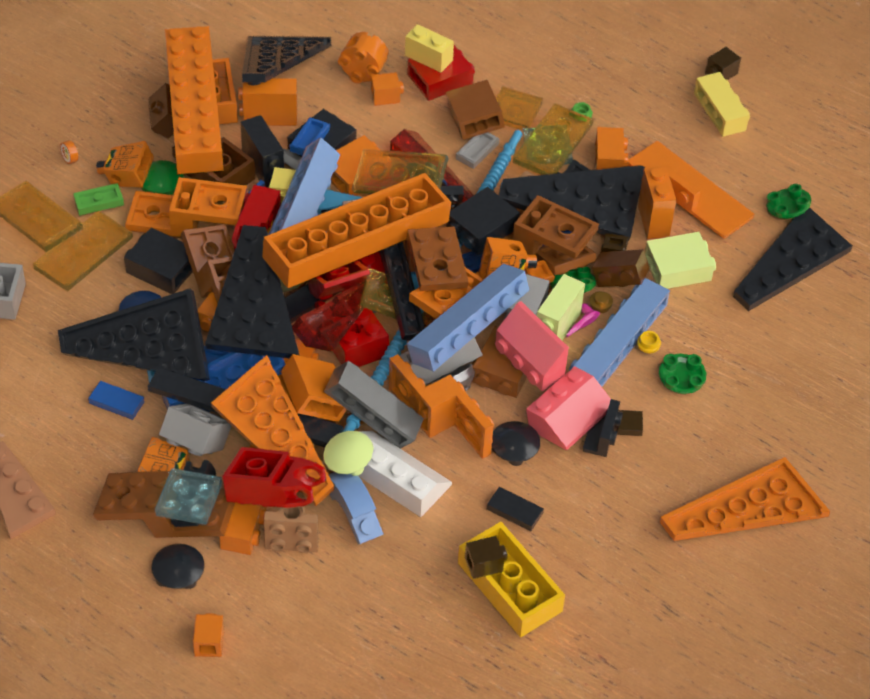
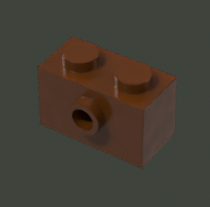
[149,83,174,139]
[592,249,649,287]

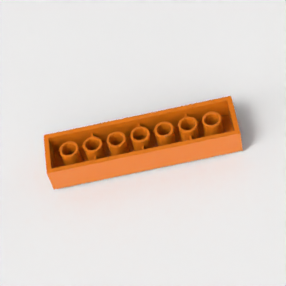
[165,26,223,174]
[262,173,452,288]

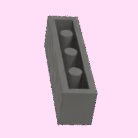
[324,361,424,449]

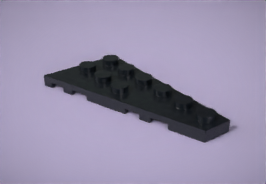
[733,207,853,312]

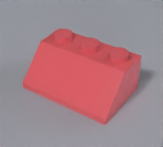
[495,301,569,391]
[526,366,611,451]

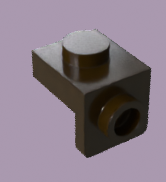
[601,233,629,252]

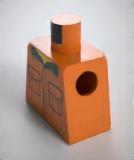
[96,141,154,188]
[479,237,537,279]
[137,437,199,480]

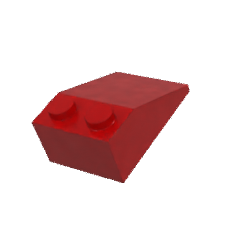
[307,260,370,300]

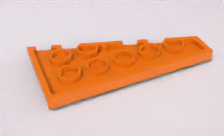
[211,355,335,506]
[660,457,830,541]

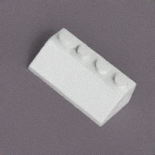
[358,431,452,517]

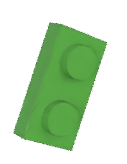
[73,183,124,215]

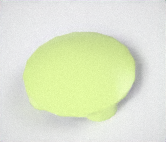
[323,431,374,476]

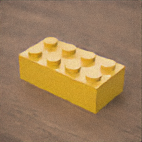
[458,522,565,638]

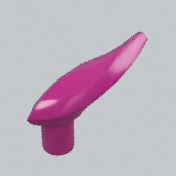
[566,303,600,337]

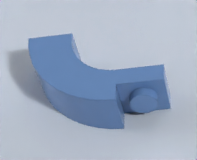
[328,472,383,545]

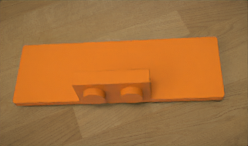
[628,141,754,239]

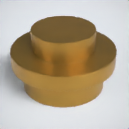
[589,291,613,314]

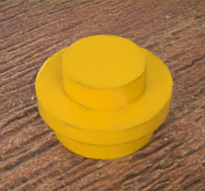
[637,331,661,353]

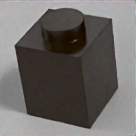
[705,47,741,80]
[465,536,507,579]

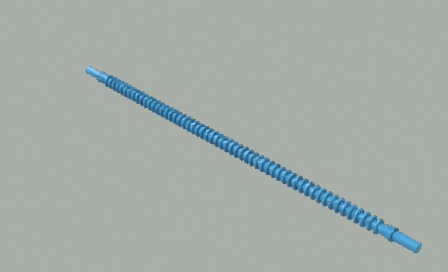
[343,130,523,432]

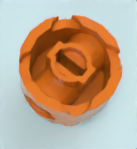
[338,32,389,84]

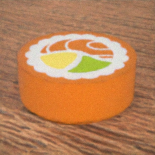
[60,140,78,164]

